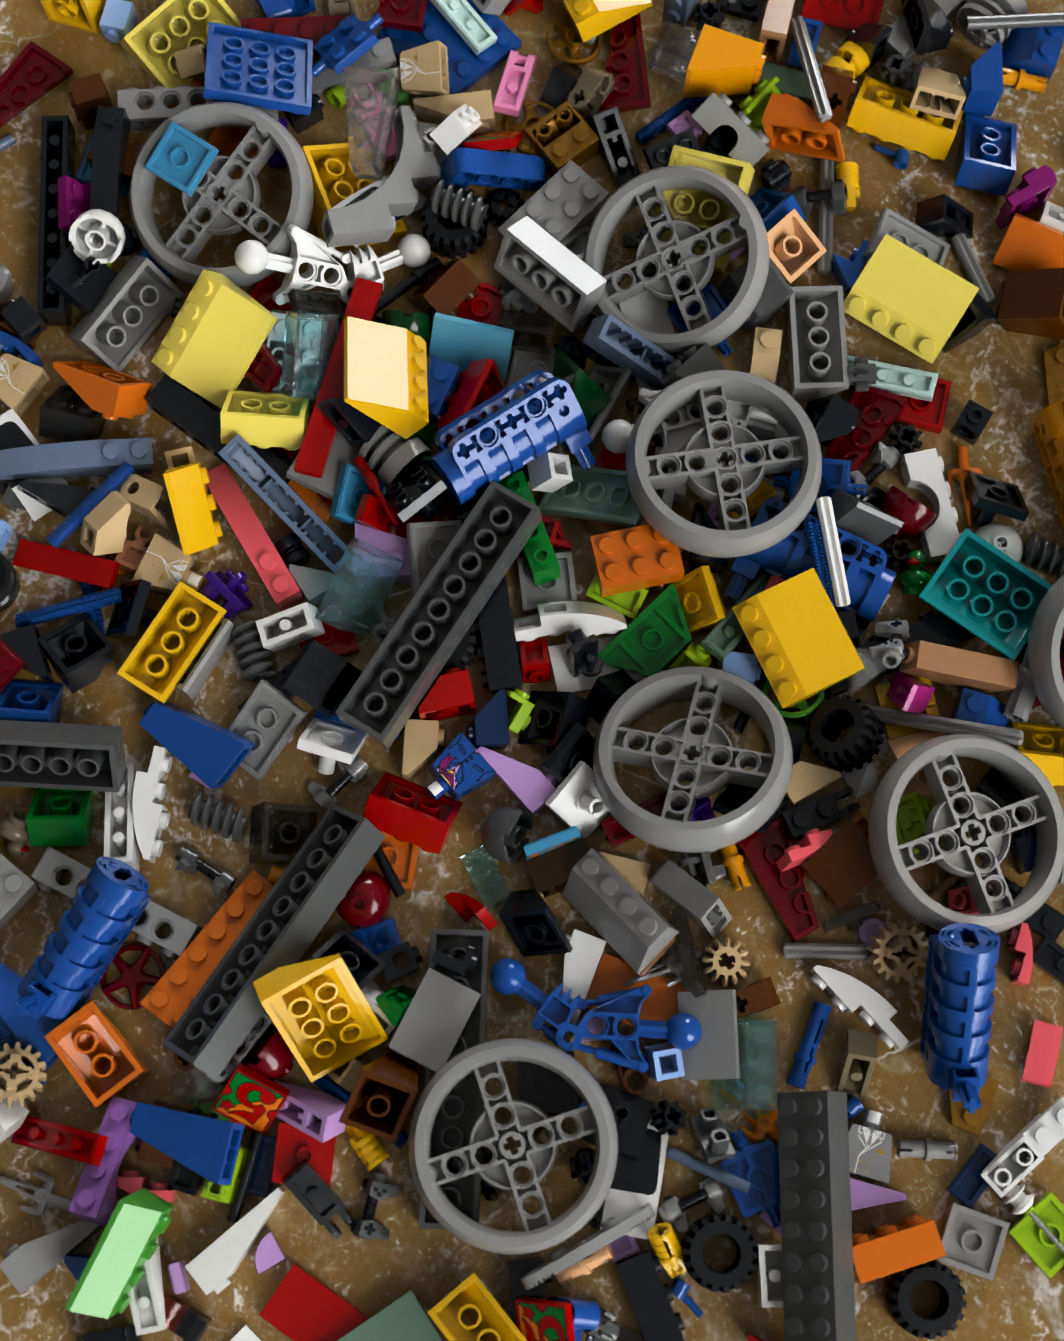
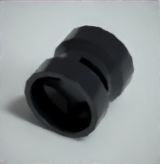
[274,533,311,570]

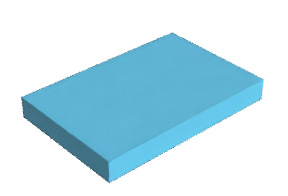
[429,312,515,381]

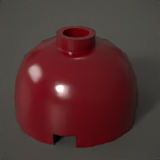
[881,486,936,537]
[336,870,392,927]
[241,1023,294,1081]

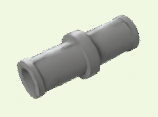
[896,1137,959,1161]

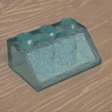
[280,311,339,399]
[315,537,404,635]
[715,1020,777,1113]

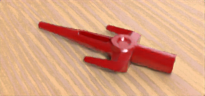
[354,456,398,525]

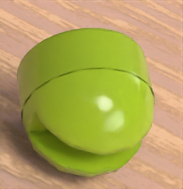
[326,85,348,109]

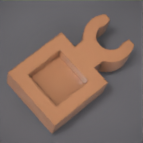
[114,526,156,574]

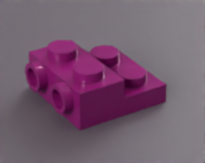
[995,164,1058,230]
[58,175,91,233]

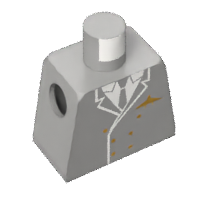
[848,1109,892,1183]

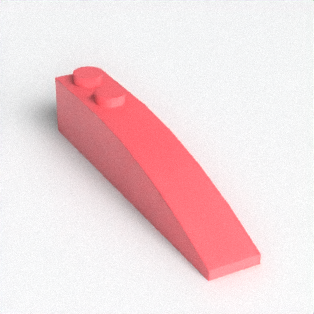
[206,463,304,612]

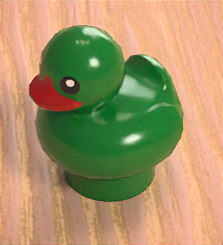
[899,550,932,595]

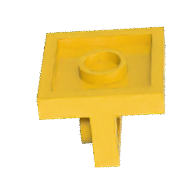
[665,566,726,636]

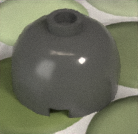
[480,806,533,864]

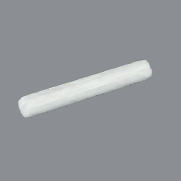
[816,496,851,607]

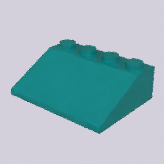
[919,528,1052,661]

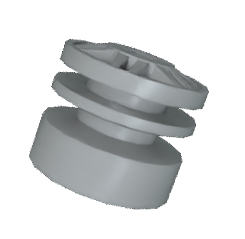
[956,0,1028,50]
[358,425,432,489]

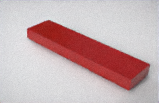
[12,538,120,589]
[11,1115,108,1167]

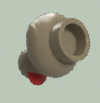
[0,809,30,857]

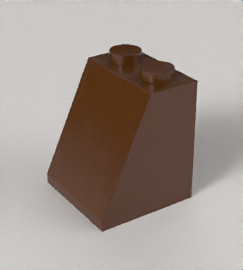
[996,268,1064,340]
[802,812,878,908]
[339,1051,418,1142]

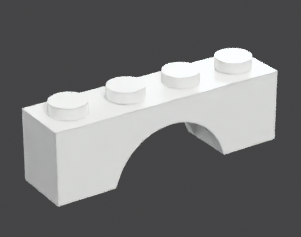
[515,377,573,493]
[899,448,962,564]

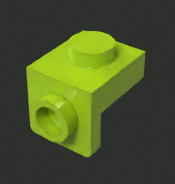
[669,642,713,669]
[506,688,535,734]

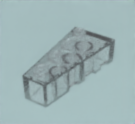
[343,67,400,181]

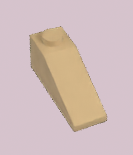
[413,90,495,134]

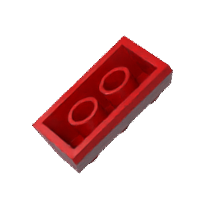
[437,358,505,445]
[362,772,463,855]

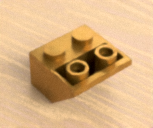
[526,101,599,177]

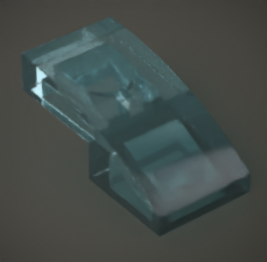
[460,845,511,911]

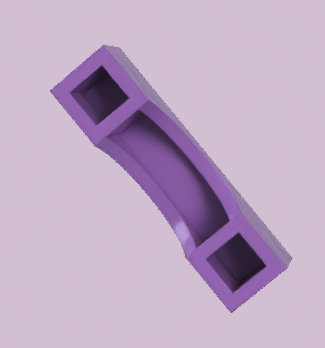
[68,1096,138,1227]

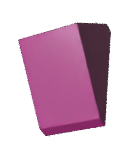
[886,670,935,713]

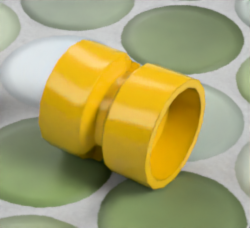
[820,41,870,80]

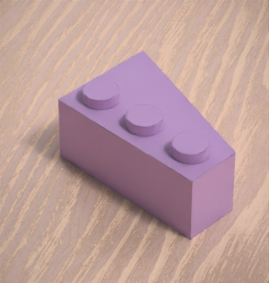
[355,523,411,585]

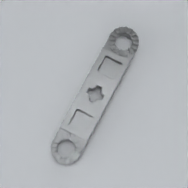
[520,1203,655,1290]

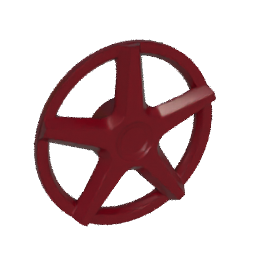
[101,945,165,1010]

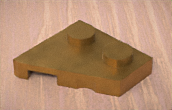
[947,1076,1000,1136]

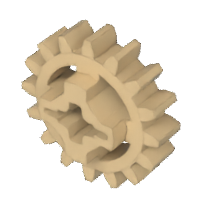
[867,919,928,983]
[0,1042,47,1108]

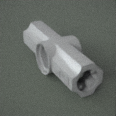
[1002,642,1037,723]

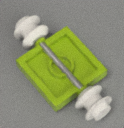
[1002,1183,1064,1279]

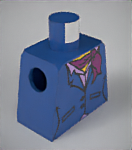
[425,732,496,801]

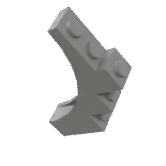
[321,106,441,248]

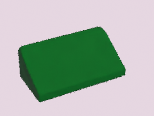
[376,985,416,1027]

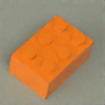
[589,524,685,597]
[852,1213,946,1284]

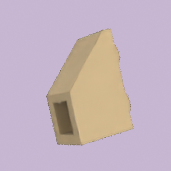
[80,491,131,556]

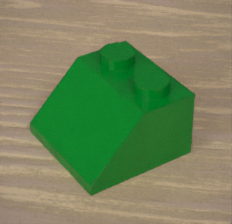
[26,788,94,847]

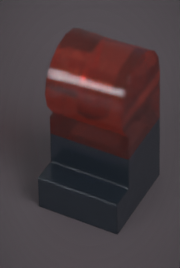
[163,1293,212,1341]

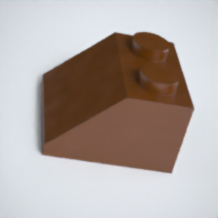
[408,258,481,316]

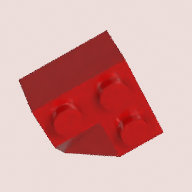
[418,667,477,721]

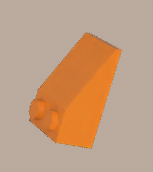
[761,93,846,162]
[53,359,152,420]
[44,1000,149,1108]

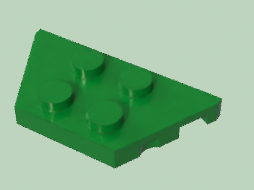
[598,583,693,677]

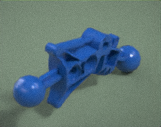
[489,958,702,1073]

